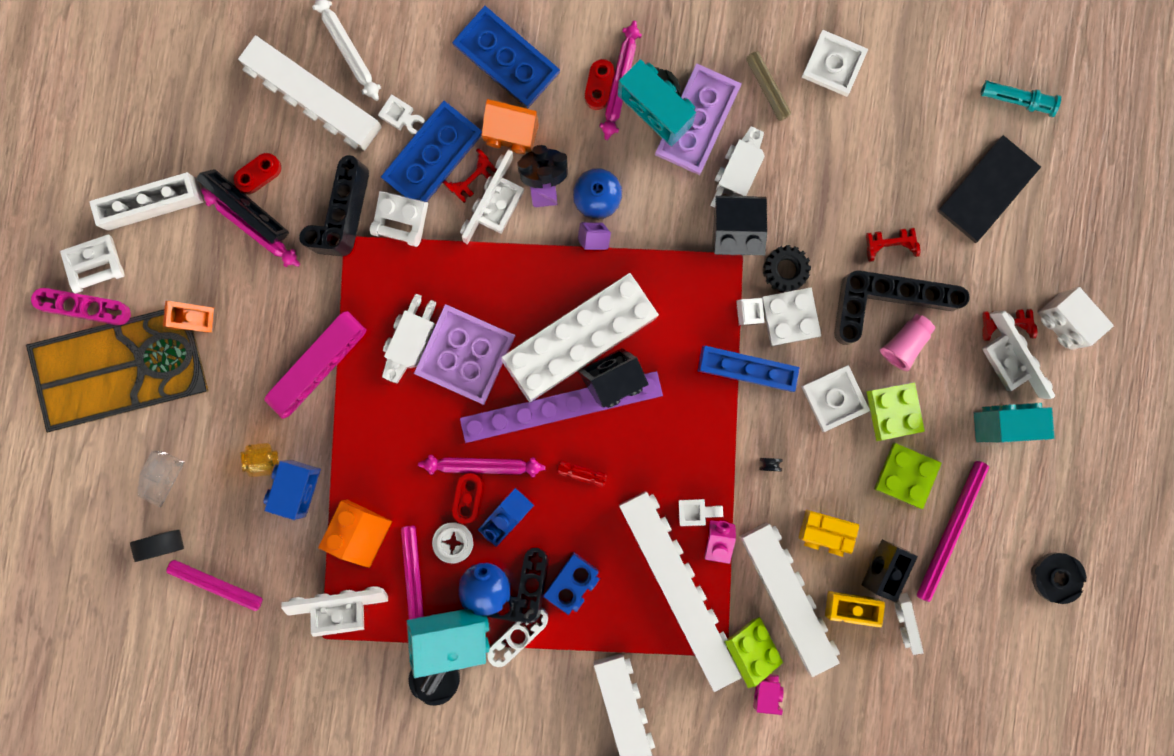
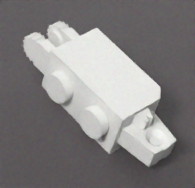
[710,127,765,208]
[382,294,436,383]

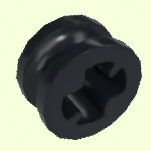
[759,458,783,472]

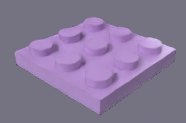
[414,304,515,405]

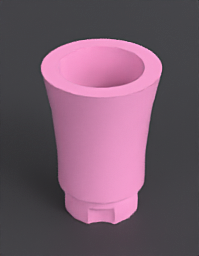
[880,314,935,371]

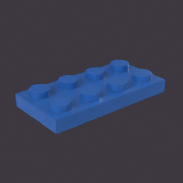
[452,6,560,109]
[381,101,482,202]

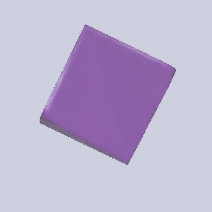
[530,183,558,207]
[578,222,611,250]

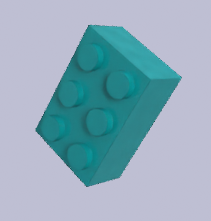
[618,59,696,147]
[974,403,1055,442]

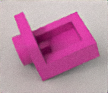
[705,521,736,564]

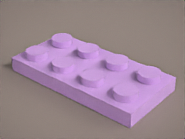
[655,63,742,175]

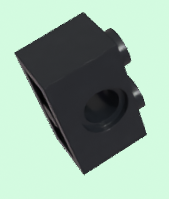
[861,539,918,603]

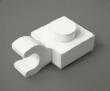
[679,499,723,526]

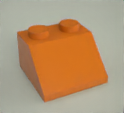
[482,99,539,154]
[318,500,392,568]

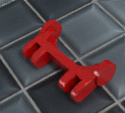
[442,148,497,203]
[866,228,921,262]
[982,309,1038,341]

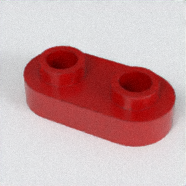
[585,59,615,110]
[234,153,281,194]
[452,473,483,524]

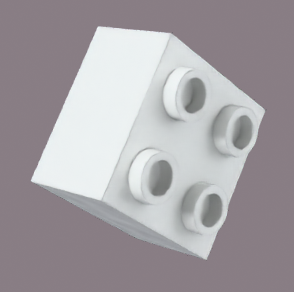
[1037,287,1114,350]

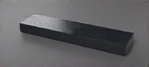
[196,169,289,244]

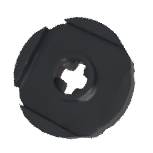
[517,145,568,188]
[1031,552,1087,604]
[408,669,461,706]

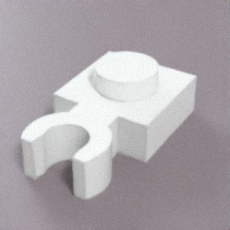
[378,94,425,136]

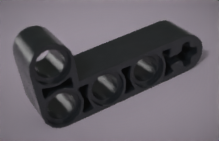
[299,155,369,257]

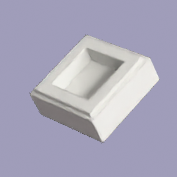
[737,298,765,325]

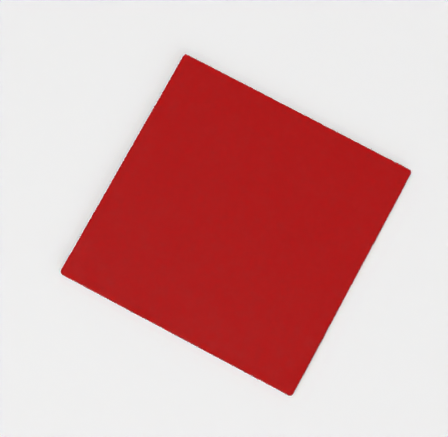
[322,236,743,656]

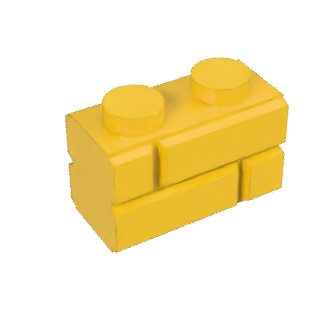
[799,509,859,557]
[825,591,885,628]

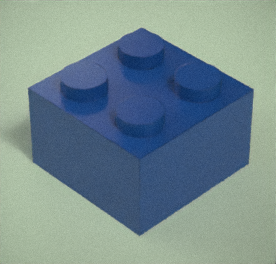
[264,460,321,520]

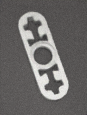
[487,607,548,667]

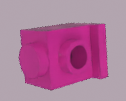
[753,674,784,715]

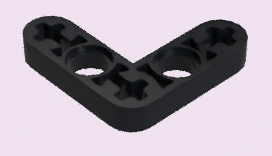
[466,548,549,623]

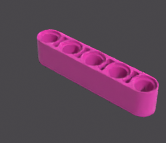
[264,311,366,419]

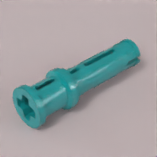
[981,80,1061,118]

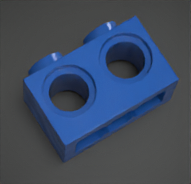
[543,552,600,615]

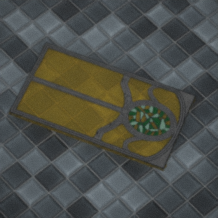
[26,309,208,433]

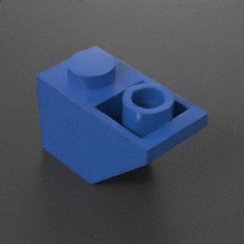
[478,488,534,547]

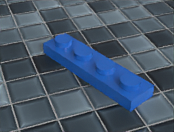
[697,346,800,392]

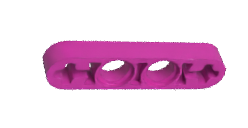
[31,288,131,325]

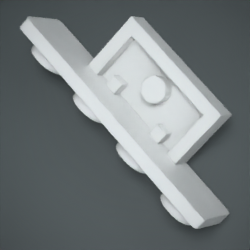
[460,149,524,244]
[982,310,1055,399]
[281,586,388,637]

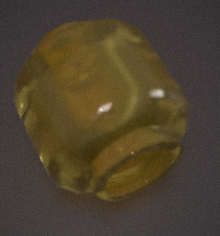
[241,443,279,477]

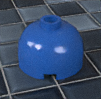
[573,168,622,219]
[458,563,510,616]

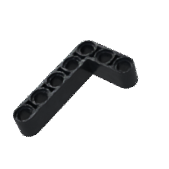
[834,270,970,345]

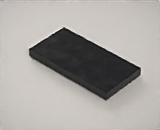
[937,135,1041,243]

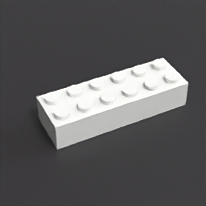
[501,273,659,403]

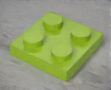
[866,382,925,441]
[874,443,942,509]
[724,617,783,688]

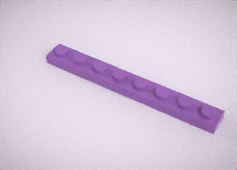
[460,371,663,443]

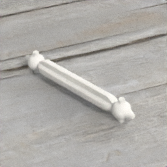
[312,0,381,101]

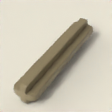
[746,51,791,121]

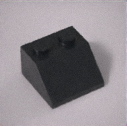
[712,196,767,255]
[578,348,649,408]

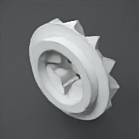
[432,522,474,564]

